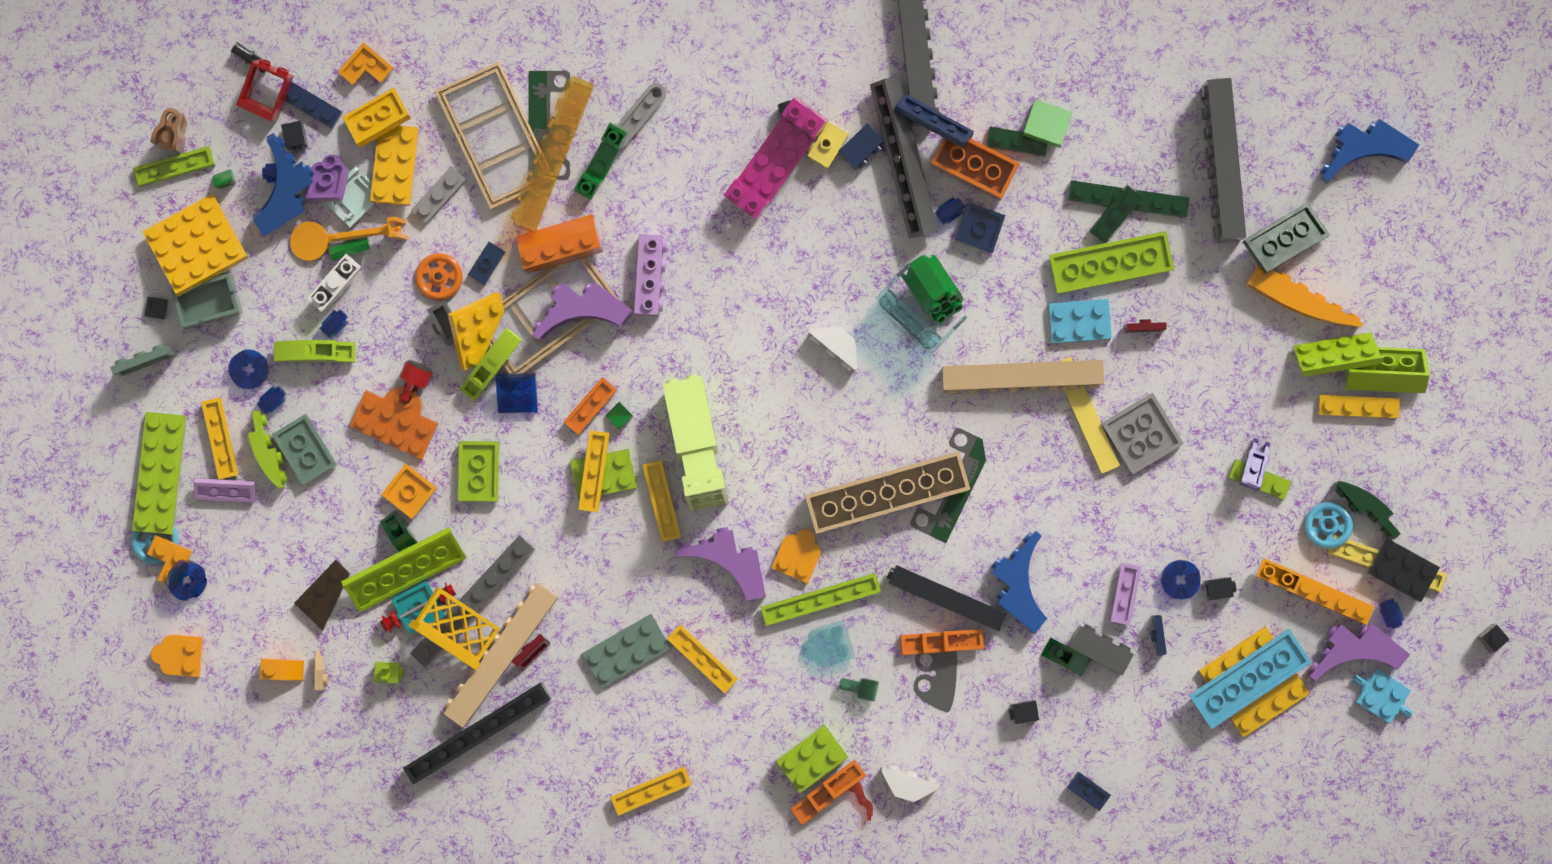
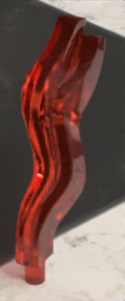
[848,782,873,821]

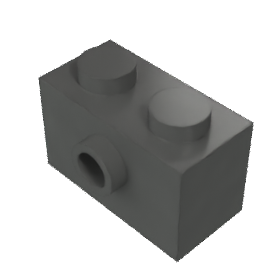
[427,300,454,346]

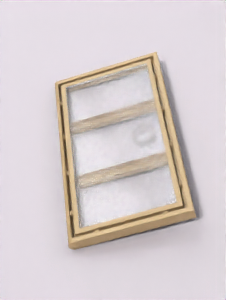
[434,62,555,210]
[489,257,618,380]

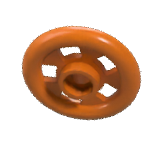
[415,253,463,301]

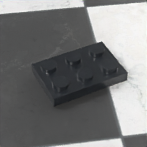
[1367,538,1440,602]

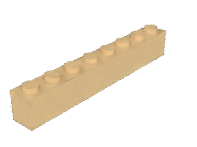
[942,360,1104,395]
[443,583,559,728]

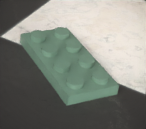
[582,614,671,688]

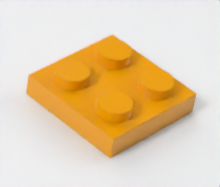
[381,463,438,519]

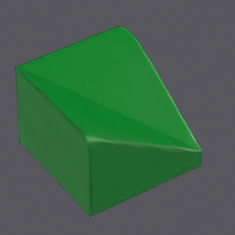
[605,401,633,430]

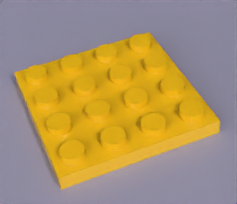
[142,193,249,297]
[1198,626,1310,738]

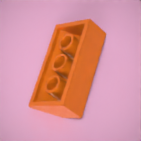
[517,214,603,274]

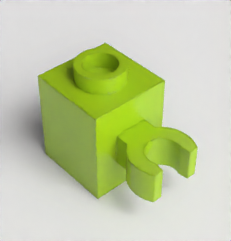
[374,661,405,683]

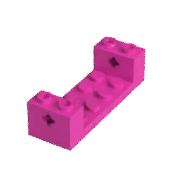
[723,97,829,219]

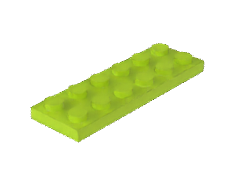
[1049,231,1174,294]
[132,412,187,535]
[341,527,467,612]

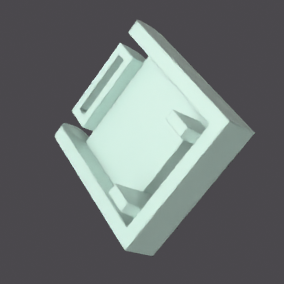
[324,167,377,228]

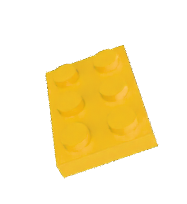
[342,87,411,148]

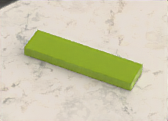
[133,146,215,187]

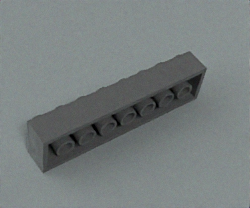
[1199,78,1246,243]

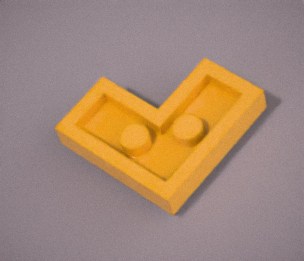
[338,42,394,86]
[147,535,192,588]

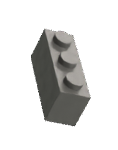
[1068,624,1134,676]

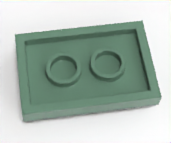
[110,344,177,377]
[272,414,337,486]

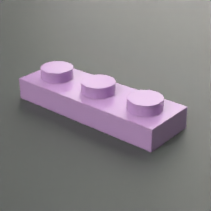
[193,478,255,503]
[1110,563,1142,625]

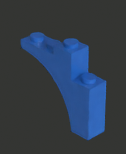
[1320,119,1420,183]
[253,132,315,236]
[991,531,1048,633]

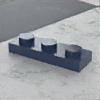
[285,82,343,129]

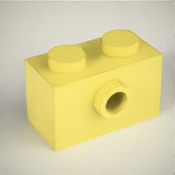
[807,122,848,170]

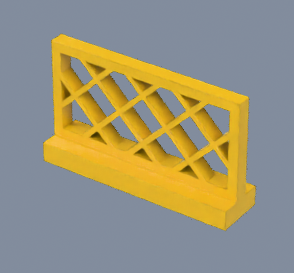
[408,587,500,671]

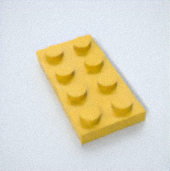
[370,126,419,206]

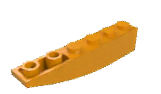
[1245,264,1364,328]
[1256,558,1375,625]

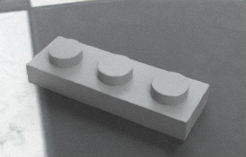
[411,167,466,224]

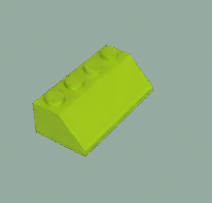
[1344,347,1430,393]

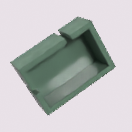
[171,273,243,329]

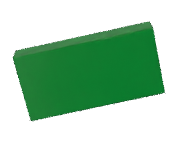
[329,237,370,260]

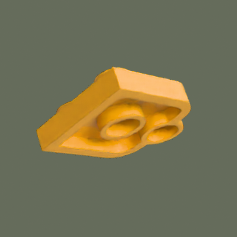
[772,529,821,583]
[151,635,203,677]

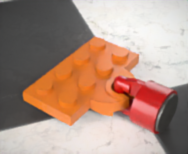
[349,360,439,460]

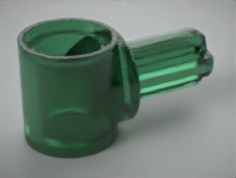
[839,678,879,701]

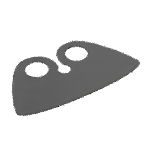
[914,651,957,712]

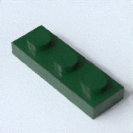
[986,126,1048,157]
[1089,184,1143,243]

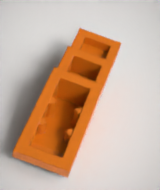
[899,629,984,655]
[790,760,867,826]

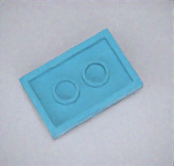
[1048,299,1112,344]

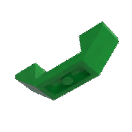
[574,122,628,200]

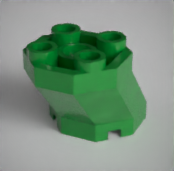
[902,255,964,324]

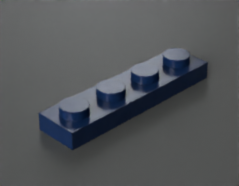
[894,94,974,148]

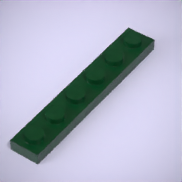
[1068,180,1189,218]

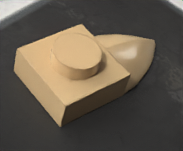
[314,650,329,690]

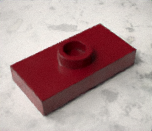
[1124,319,1167,333]
[511,634,551,671]

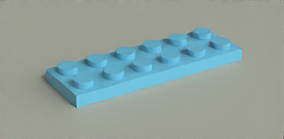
[1188,629,1312,729]

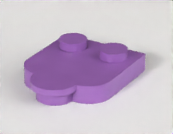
[304,155,349,201]

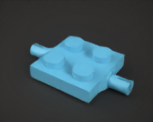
[1352,668,1414,724]

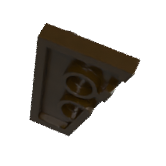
[294,560,351,631]

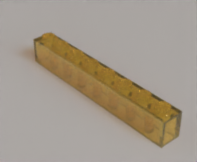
[511,76,594,234]

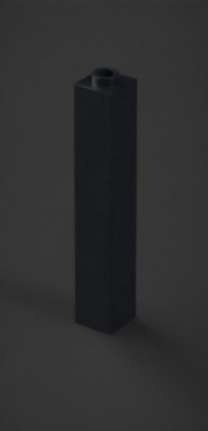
[886,565,1007,631]

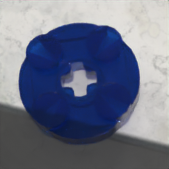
[228,349,269,390]
[165,560,207,601]
[1160,560,1201,600]

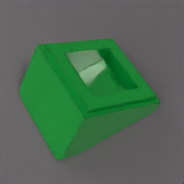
[213,169,236,189]

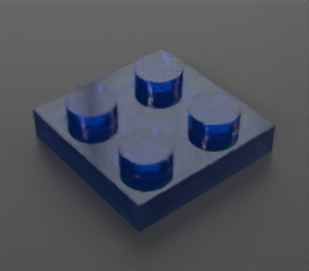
[495,373,538,413]

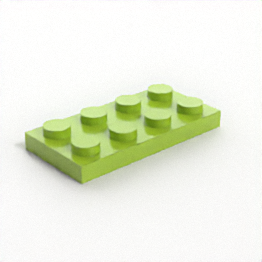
[1293,332,1382,377]

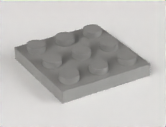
[1101,393,1184,475]

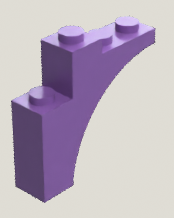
[532,282,633,342]
[675,527,766,601]
[1307,624,1410,681]

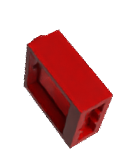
[236,58,294,122]

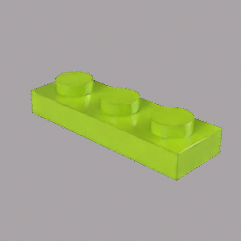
[1228,459,1292,500]

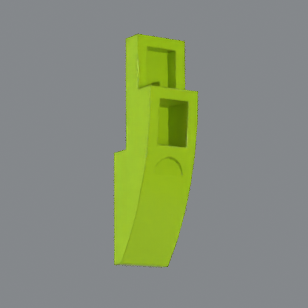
[459,328,522,402]
[274,340,355,363]
[248,410,287,489]

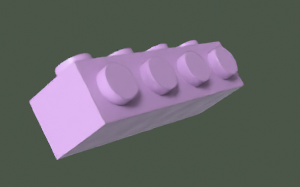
[634,234,667,316]

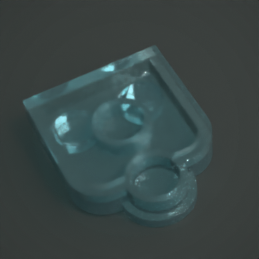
[802,620,856,667]

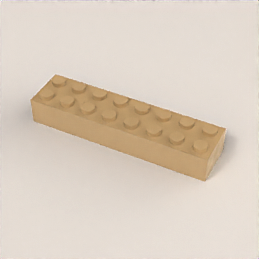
[805,451,970,534]

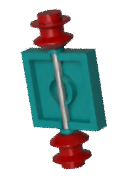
[380,581,457,635]

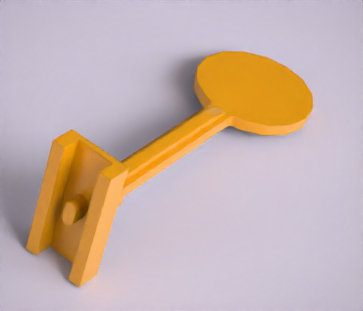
[290,217,408,261]

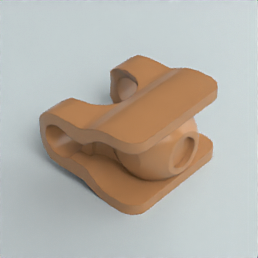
[150,108,187,154]

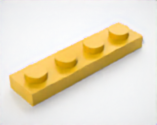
[1318,395,1400,419]
[201,397,239,480]
[578,430,610,513]
[642,460,681,542]
[667,624,738,694]
[610,766,692,816]

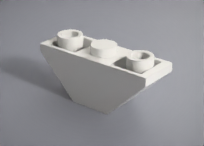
[307,254,361,312]
[809,326,858,371]
[881,764,940,802]

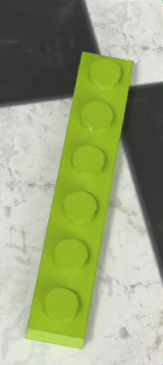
[761,573,881,626]

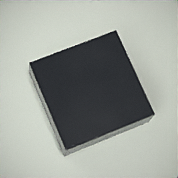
[144,297,168,320]

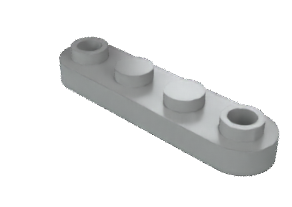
[616,83,666,149]

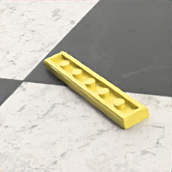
[1059,357,1120,474]
[1326,535,1447,593]

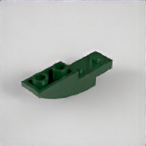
[1333,481,1401,539]

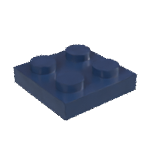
[955,202,1006,253]

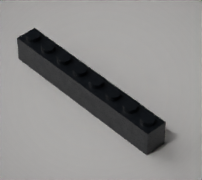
[403,682,552,785]

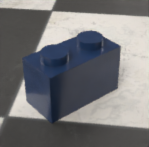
[838,123,884,170]

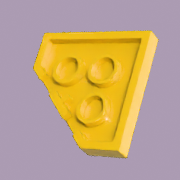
[448,292,505,370]

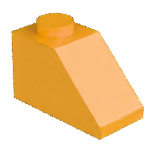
[260,658,304,680]

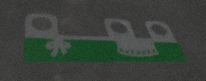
[528,71,570,180]
[910,428,986,543]

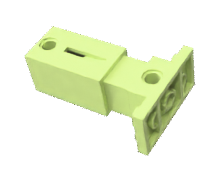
[662,375,729,512]

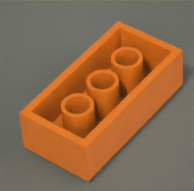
[930,138,1020,201]

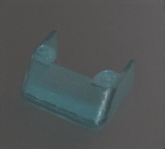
[876,263,967,353]

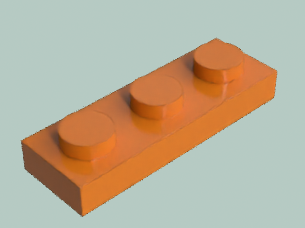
[563,377,617,435]

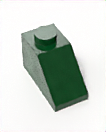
[380,510,418,552]
[1041,637,1091,677]

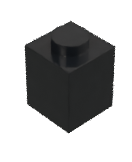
[281,121,308,152]
[1205,577,1237,600]
[1477,624,1510,653]
[1008,700,1039,724]

